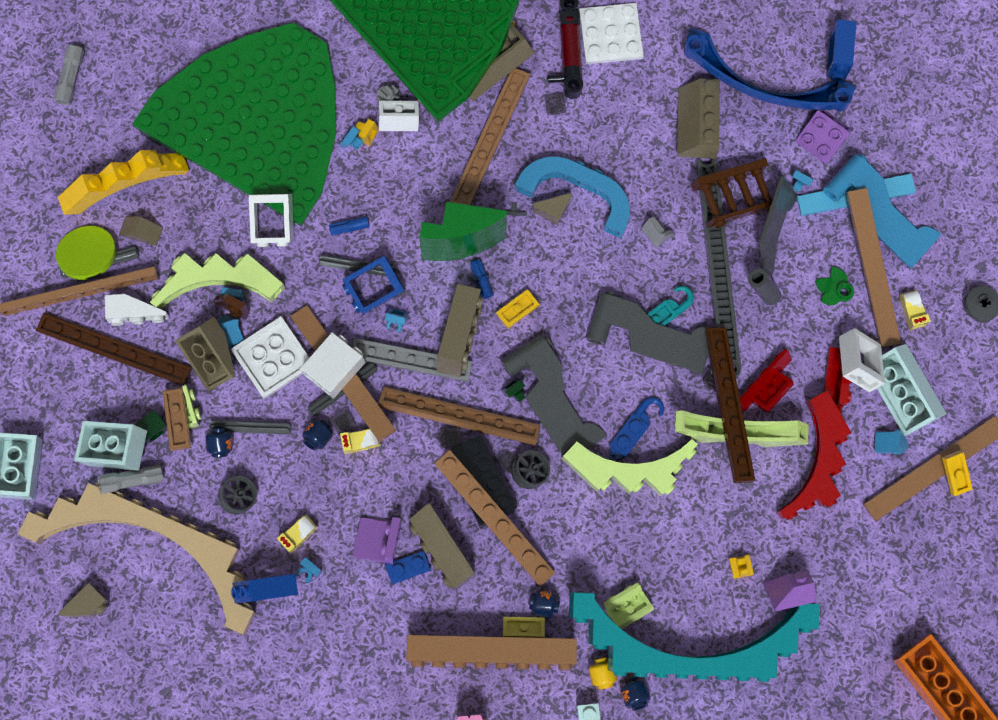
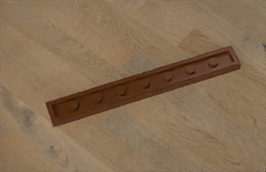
[36,313,193,386]
[705,327,755,483]

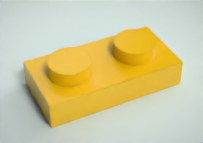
[496,289,540,329]
[942,450,973,496]

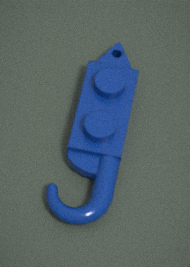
[609,397,664,461]

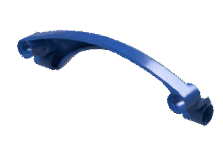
[684,27,856,112]

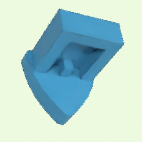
[217,315,244,348]
[875,430,908,454]

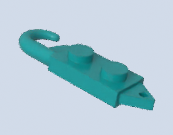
[647,286,694,326]

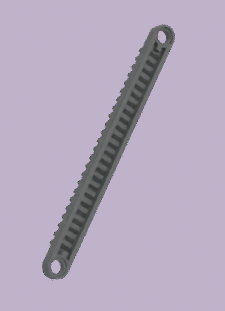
[696,158,741,378]

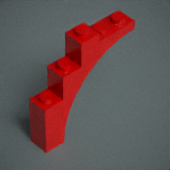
[776,390,852,520]

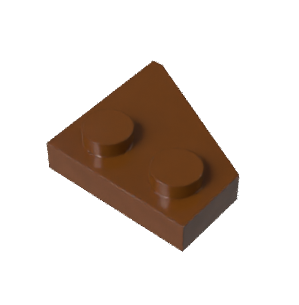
[212,294,250,320]

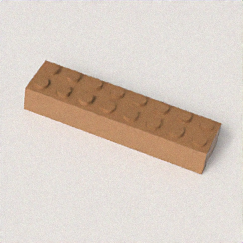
[406,635,577,671]

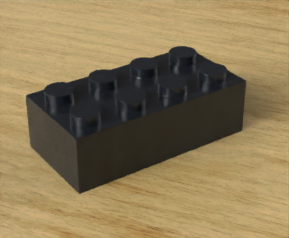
[450,435,517,529]

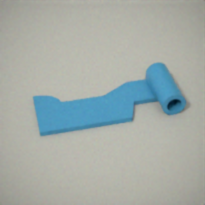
[823,154,941,268]

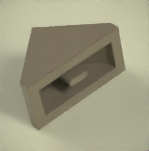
[532,193,572,225]
[119,216,163,246]

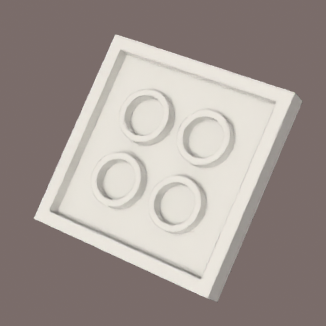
[579,3,644,64]
[231,316,309,399]

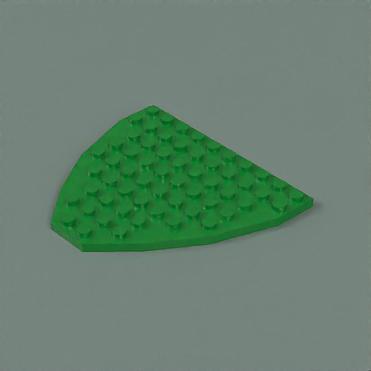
[329,0,520,122]
[132,23,336,226]

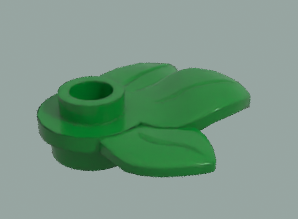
[815,267,854,306]

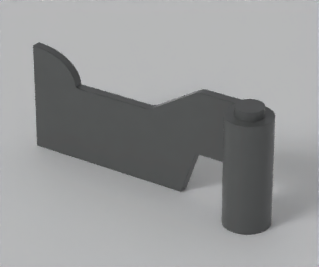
[748,176,797,305]
[586,291,710,374]
[500,335,607,456]

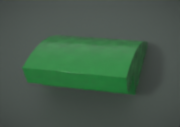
[419,202,507,261]

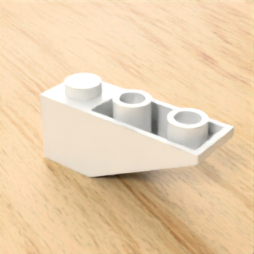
[105,294,169,326]

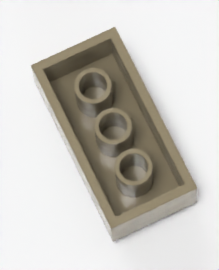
[437,284,484,377]

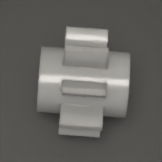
[376,85,401,104]

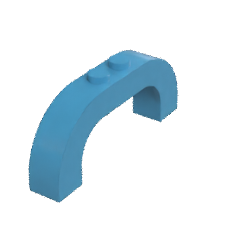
[515,156,630,239]

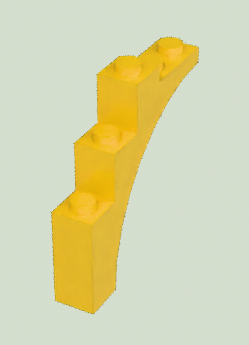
[58,150,190,215]

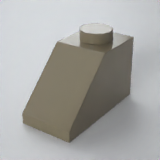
[59,583,110,618]

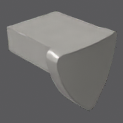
[641,216,676,248]

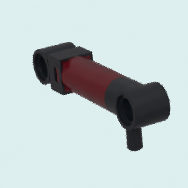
[547,0,583,99]

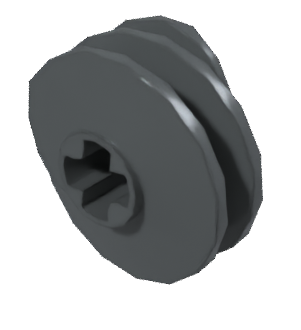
[964,286,998,323]

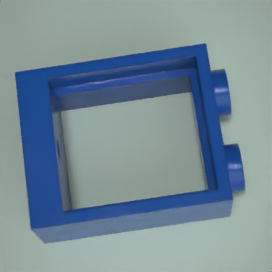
[826,19,857,80]
[342,256,405,315]
[231,574,298,604]

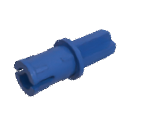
[329,216,369,236]
[470,259,494,299]

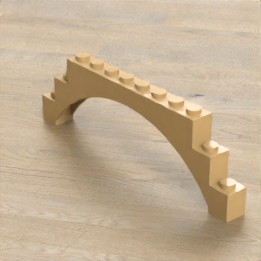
[18,482,256,636]

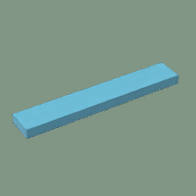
[796,174,916,216]

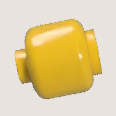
[588,657,618,689]

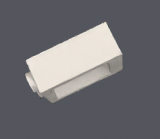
[249,194,294,247]
[839,328,885,392]

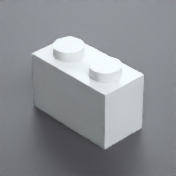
[379,101,419,131]

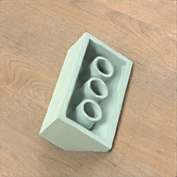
[877,344,947,436]

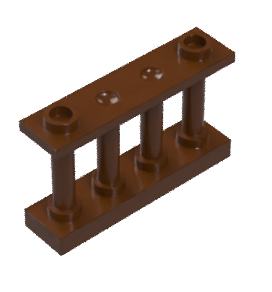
[690,158,773,229]

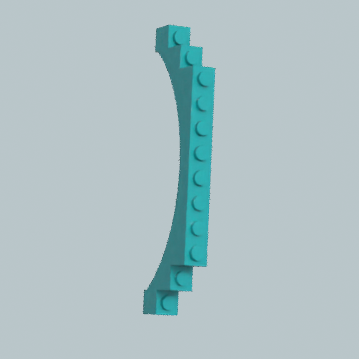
[569,592,820,682]

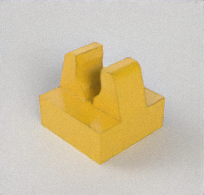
[355,119,379,146]
[728,555,754,579]

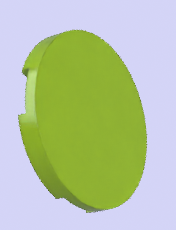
[56,226,117,280]

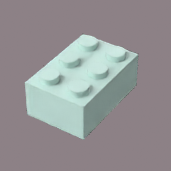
[74,421,147,471]
[0,433,43,500]

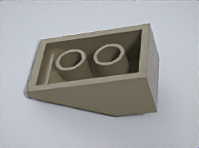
[175,317,235,391]

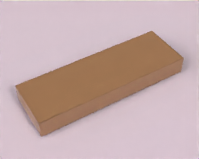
[162,388,192,451]

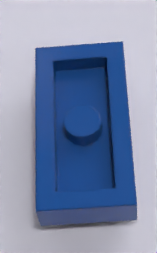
[385,551,431,585]

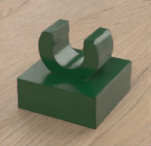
[501,378,526,402]

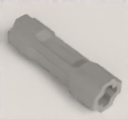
[53,45,84,105]
[97,464,163,494]

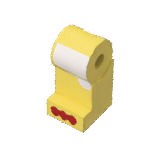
[900,290,931,330]
[340,429,381,454]
[277,515,318,554]

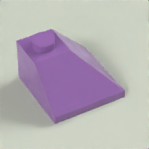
[763,570,816,611]

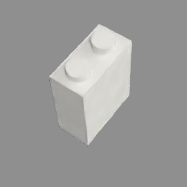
[300,333,365,399]

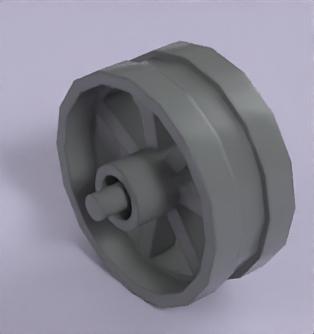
[511,450,550,490]
[217,476,257,515]

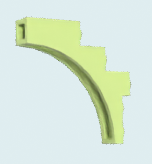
[150,253,285,310]
[674,411,809,447]
[561,439,698,496]

